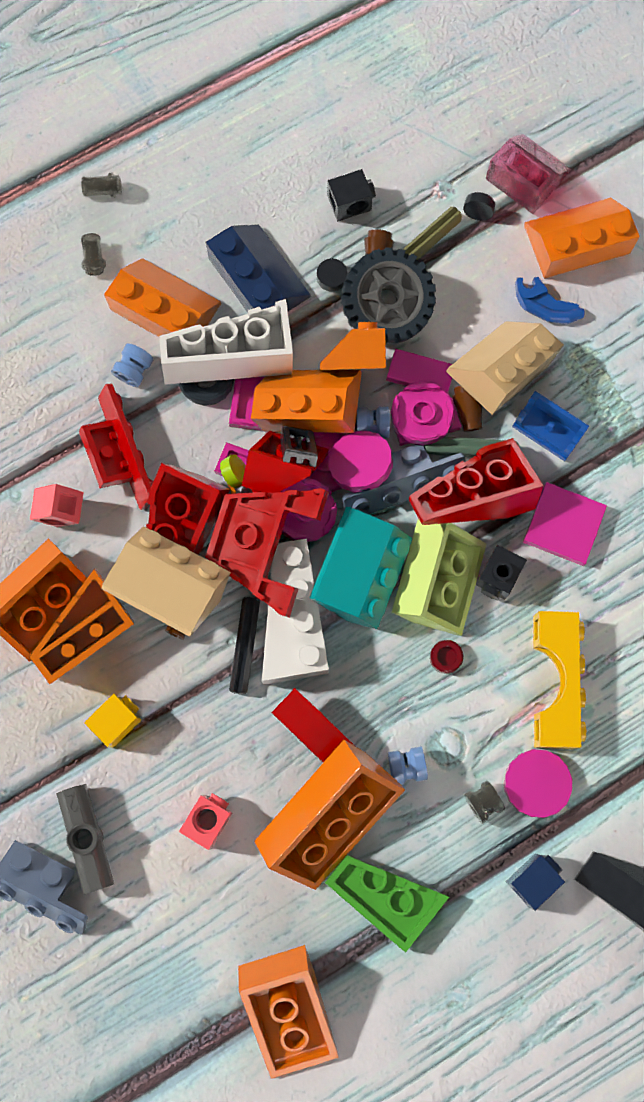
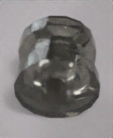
[464,780,506,824]

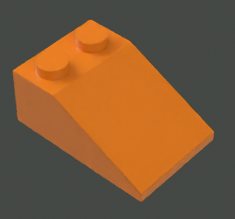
[238,945,339,1079]

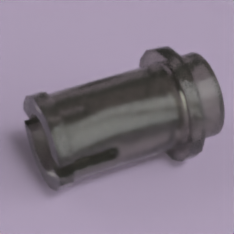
[81,172,122,198]
[81,233,106,276]

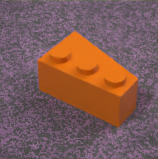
[30,568,134,684]

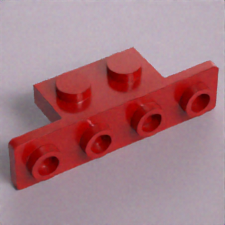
[79,383,153,510]

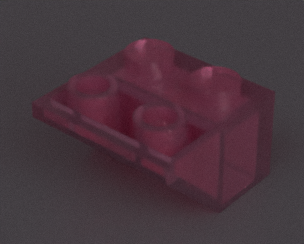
[486,134,571,214]

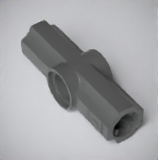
[56,784,114,895]

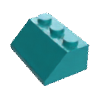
[309,507,413,629]

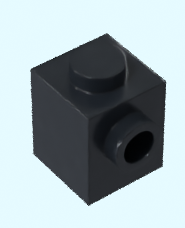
[476,545,527,600]

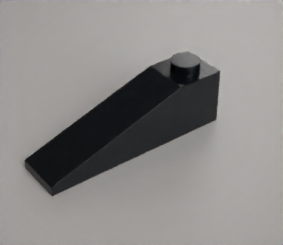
[574,851,644,931]

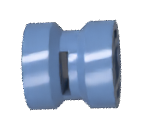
[111,343,154,387]
[356,407,390,438]
[388,746,428,784]

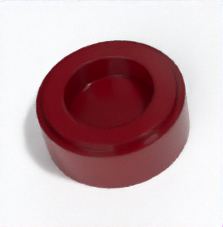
[429,640,464,674]

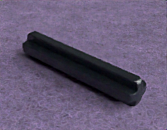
[229,597,260,695]

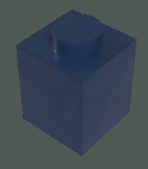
[506,854,565,911]

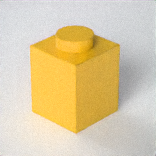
[84,694,142,748]

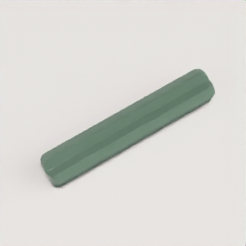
[424,436,519,457]

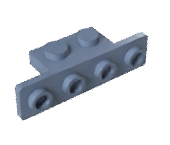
[342,444,466,514]
[0,840,88,935]

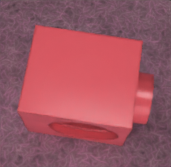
[30,484,84,527]
[179,793,232,850]

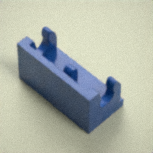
[512,391,589,462]

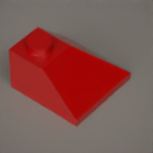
[242,430,329,493]

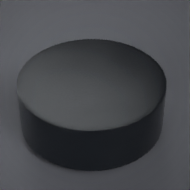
[463,192,496,221]
[317,258,347,292]

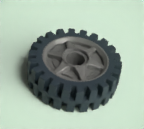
[341,248,436,345]

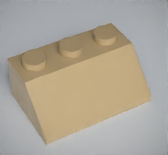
[446,321,564,415]
[101,526,230,637]

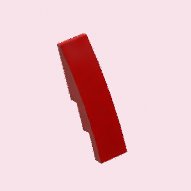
[271,688,355,763]

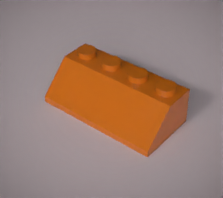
[254,740,405,890]

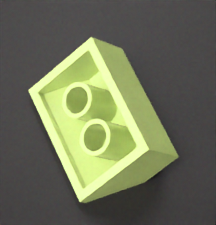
[392,519,486,636]

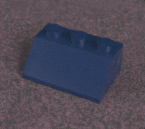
[205,224,311,313]

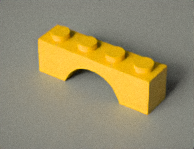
[533,611,586,749]

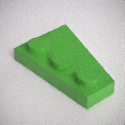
[325,855,449,953]

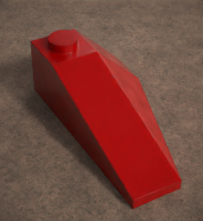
[409,438,543,525]
[146,463,230,555]

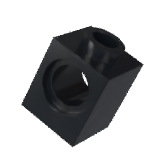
[327,169,376,222]

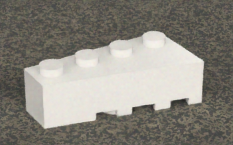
[159,299,293,384]
[262,539,329,685]

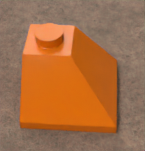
[319,322,386,370]

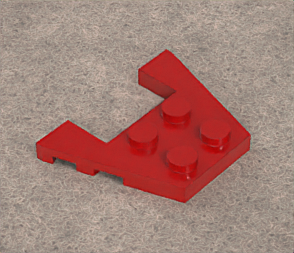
[205,488,329,618]

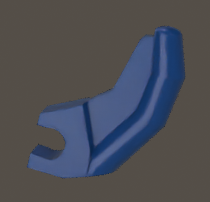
[515,277,585,324]

